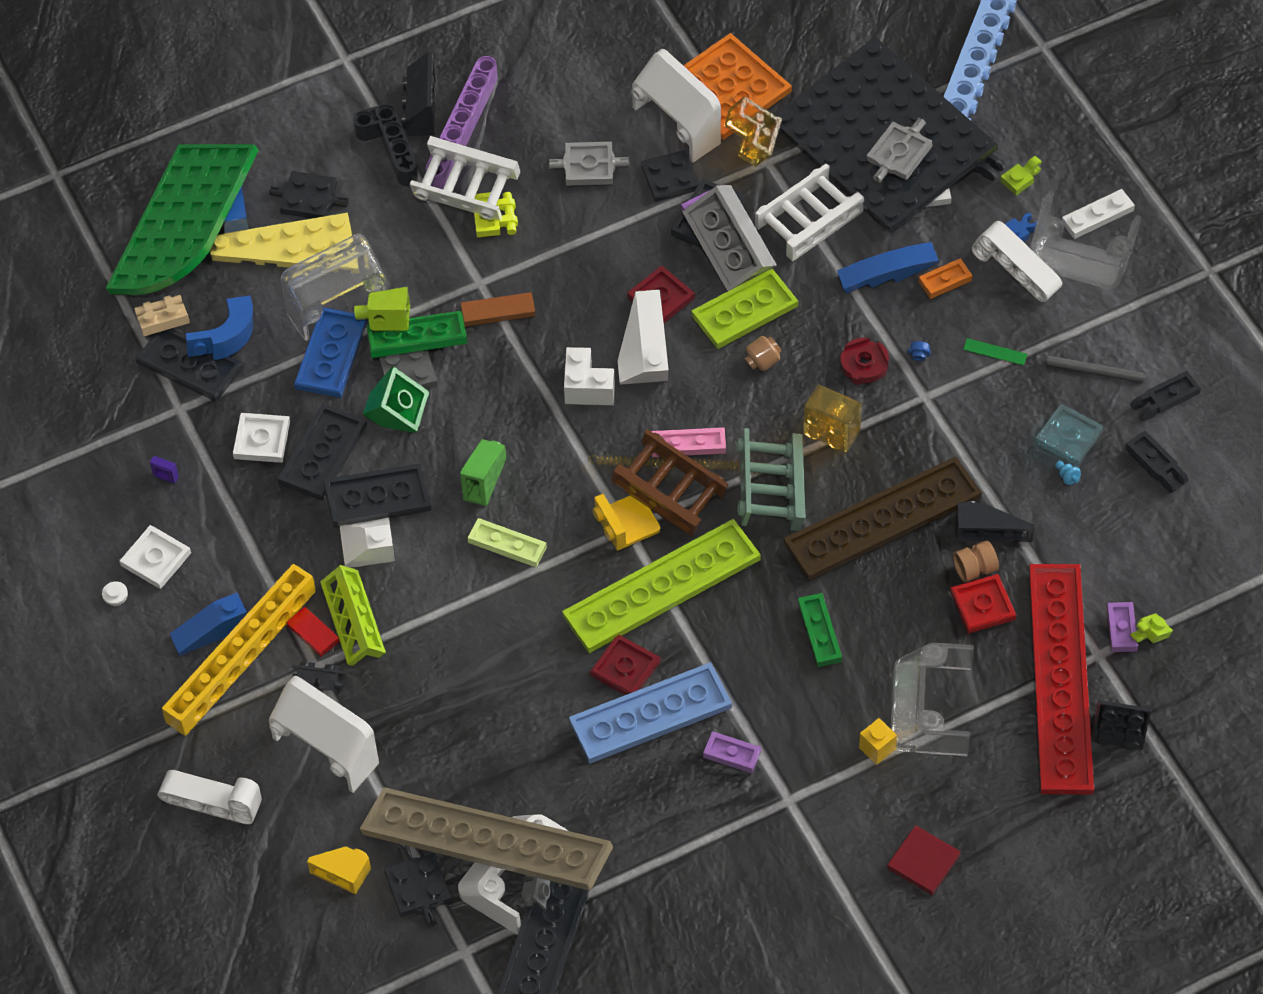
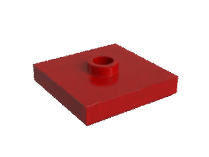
[950,574,1016,634]

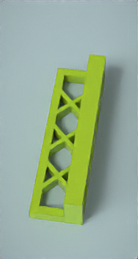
[320,565,386,666]

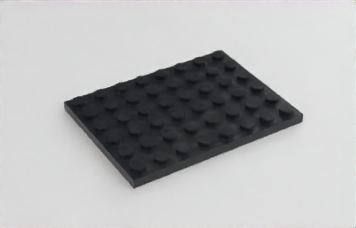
[770,37,998,233]

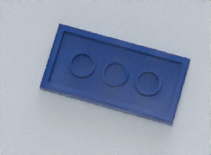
[294,307,368,398]

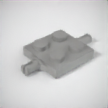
[867,118,933,183]
[549,142,629,186]

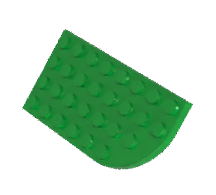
[106,144,259,295]

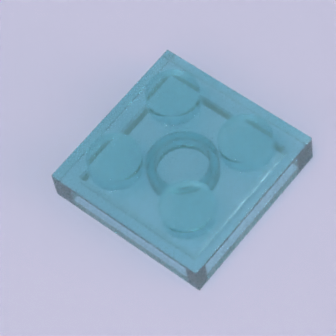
[1035,404,1104,466]

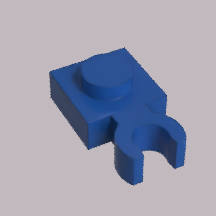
[1005,213,1040,242]

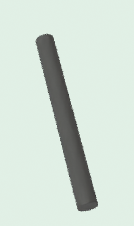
[1047,356,1145,382]

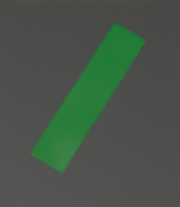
[963,338,1028,365]

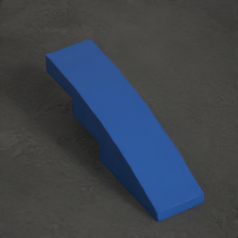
[837,242,940,293]

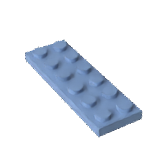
[569,662,732,764]

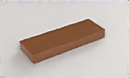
[461,292,535,327]

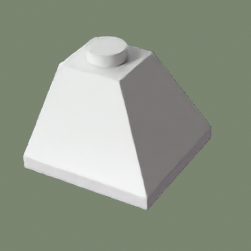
[340,518,395,568]

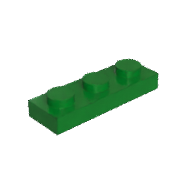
[798,593,842,668]

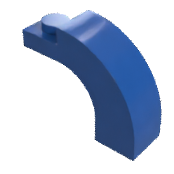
[185,296,253,360]

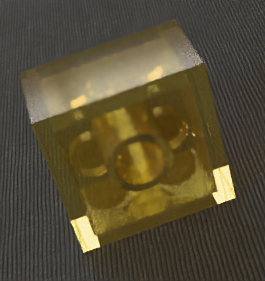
[803,384,862,452]

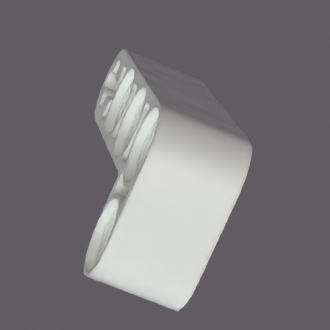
[972,221,1062,302]
[157,770,262,824]

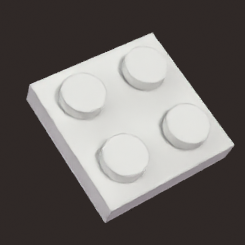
[233,413,290,463]
[120,525,191,589]

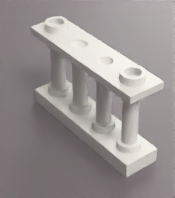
[410,136,520,220]
[755,164,864,262]

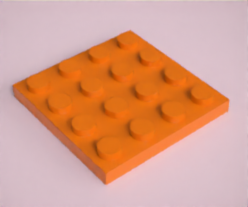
[683,33,792,140]

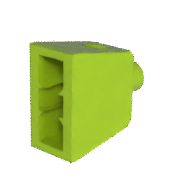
[354,287,410,331]

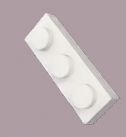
[1061,189,1135,239]

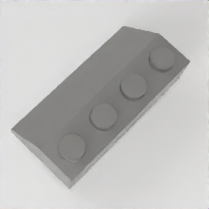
[682,185,777,291]

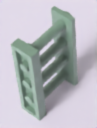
[736,428,805,531]

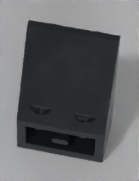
[1091,700,1152,749]

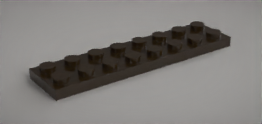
[784,456,982,581]

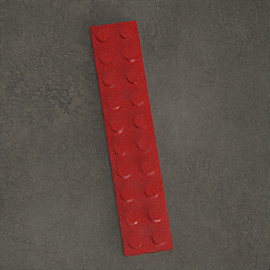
[1029,564,1094,794]

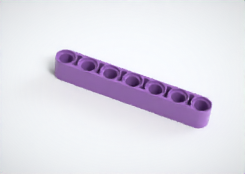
[426,56,498,189]

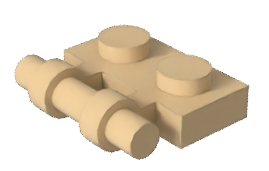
[134,295,190,336]

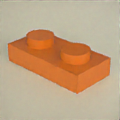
[919,258,972,299]

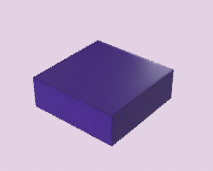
[150,456,179,483]

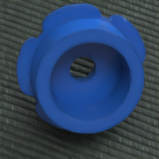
[907,341,931,361]

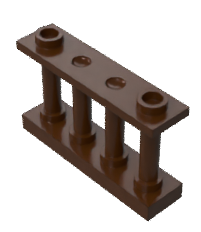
[610,429,729,537]

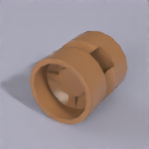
[953,540,999,583]

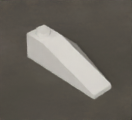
[618,290,668,385]

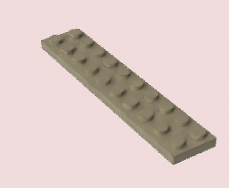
[360,787,613,891]

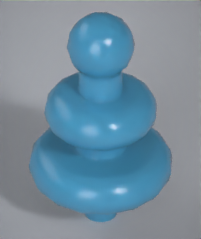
[1055,461,1081,485]

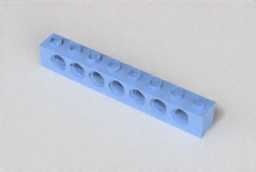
[944,0,1017,120]

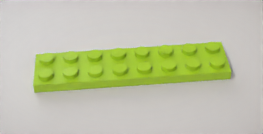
[562,519,761,653]

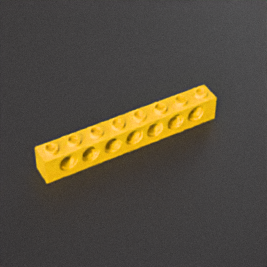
[162,564,316,736]

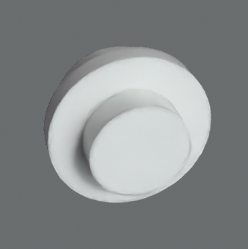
[102,582,128,606]

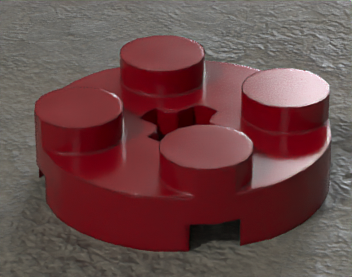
[840,338,889,385]

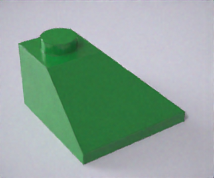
[363,367,429,433]

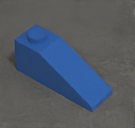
[170,593,247,656]

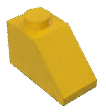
[307,847,371,895]

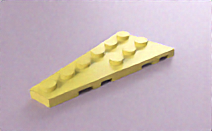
[210,213,359,274]

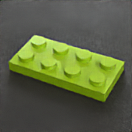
[692,269,798,349]

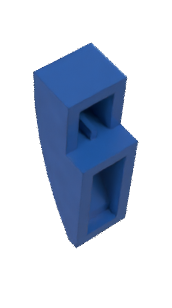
[223,186,248,233]

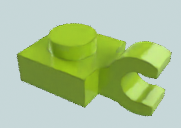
[1000,156,1042,196]
[1130,613,1173,643]

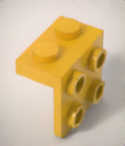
[592,494,660,551]

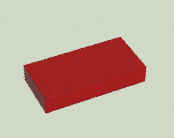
[286,607,340,657]

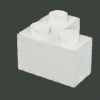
[564,347,615,405]

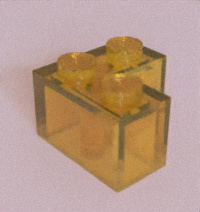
[724,97,782,167]

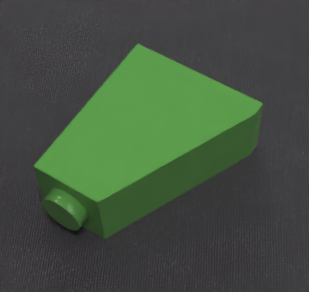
[460,439,506,506]

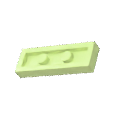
[468,518,547,568]

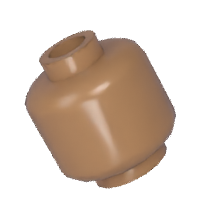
[745,336,782,372]

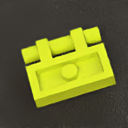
[474,192,518,238]

